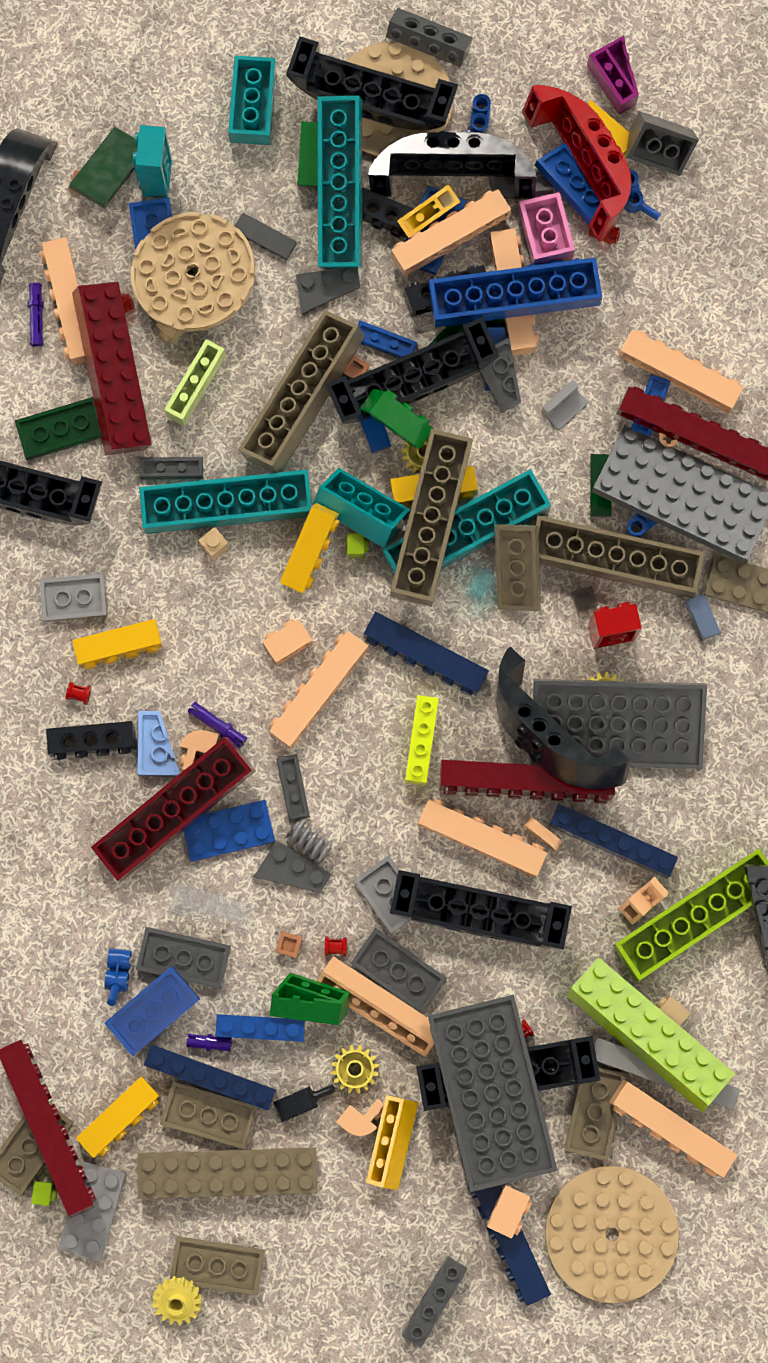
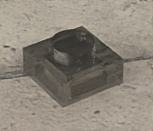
[571,586,598,613]

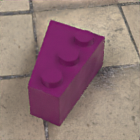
[587,35,639,115]

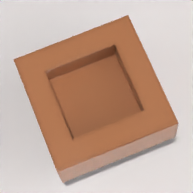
[342,356,370,379]
[275,931,303,959]

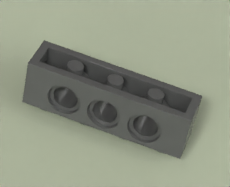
[386,8,473,67]
[401,1255,467,1348]

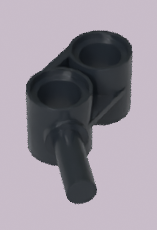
[273,1084,336,1123]

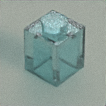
[465,568,496,604]

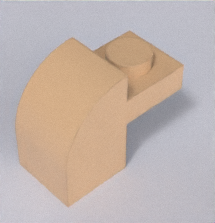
[180,730,220,771]
[618,877,669,925]
[336,1099,384,1136]

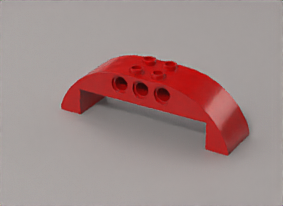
[522,85,631,242]

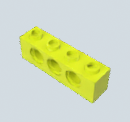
[405,695,439,786]

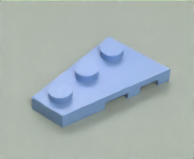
[137,711,180,776]

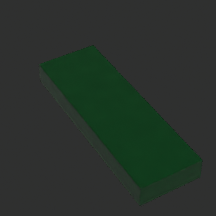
[590,454,612,517]

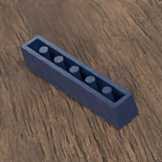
[363,611,489,696]
[548,804,678,879]
[144,1044,277,1111]
[467,1185,551,1306]

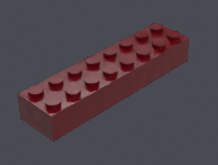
[72,282,152,456]
[91,737,256,881]
[439,759,615,804]
[0,1039,97,1219]

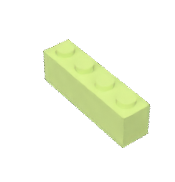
[164,339,226,427]

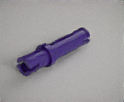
[27,283,44,347]
[188,701,248,749]

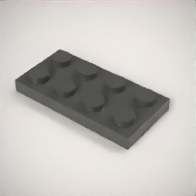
[136,927,231,989]
[350,928,447,1014]

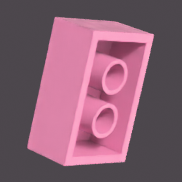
[518,192,575,264]

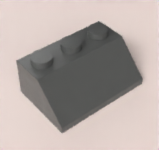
[626,111,699,176]

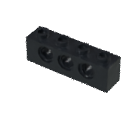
[362,187,414,238]
[404,265,486,317]
[46,721,136,760]

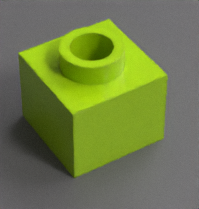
[347,533,369,558]
[31,1180,58,1206]

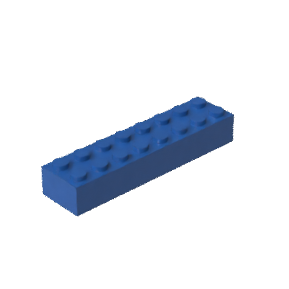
[429,257,602,328]

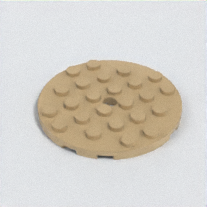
[347,42,453,158]
[130,212,256,332]
[545,1166,679,1303]

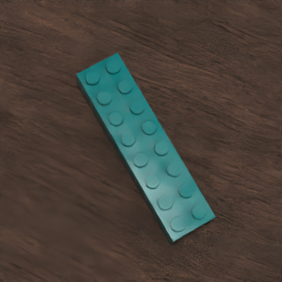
[317,96,362,269]
[382,469,551,575]
[139,470,312,534]

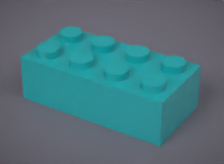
[228,55,276,145]
[132,125,172,198]
[312,468,410,548]

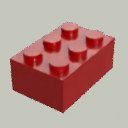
[588,602,642,649]

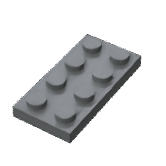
[58,1161,126,1261]

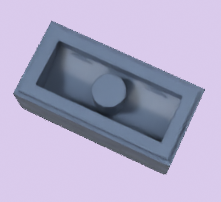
[684,594,721,641]

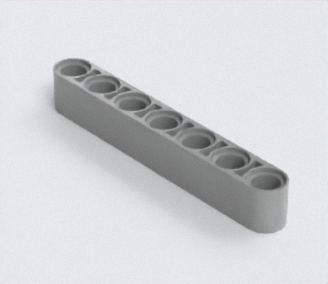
[594,1038,740,1111]

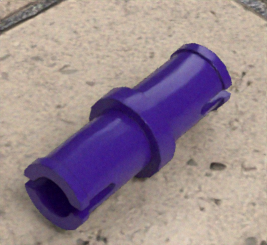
[186,1033,232,1052]

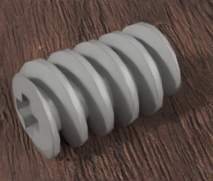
[285,818,333,865]

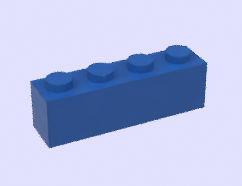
[215,1014,305,1042]

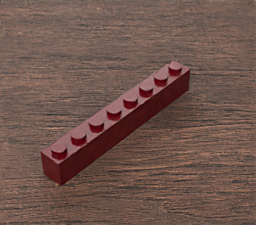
[616,387,768,481]

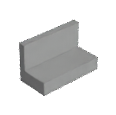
[541,380,589,430]

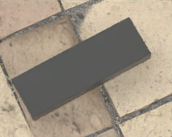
[235,213,297,261]
[140,457,203,479]
[276,754,310,822]

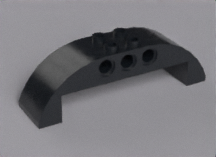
[286,36,458,130]
[0,128,58,284]
[368,131,536,199]
[326,317,499,424]
[0,461,102,525]
[496,647,631,789]
[390,870,572,950]
[416,1036,601,1111]

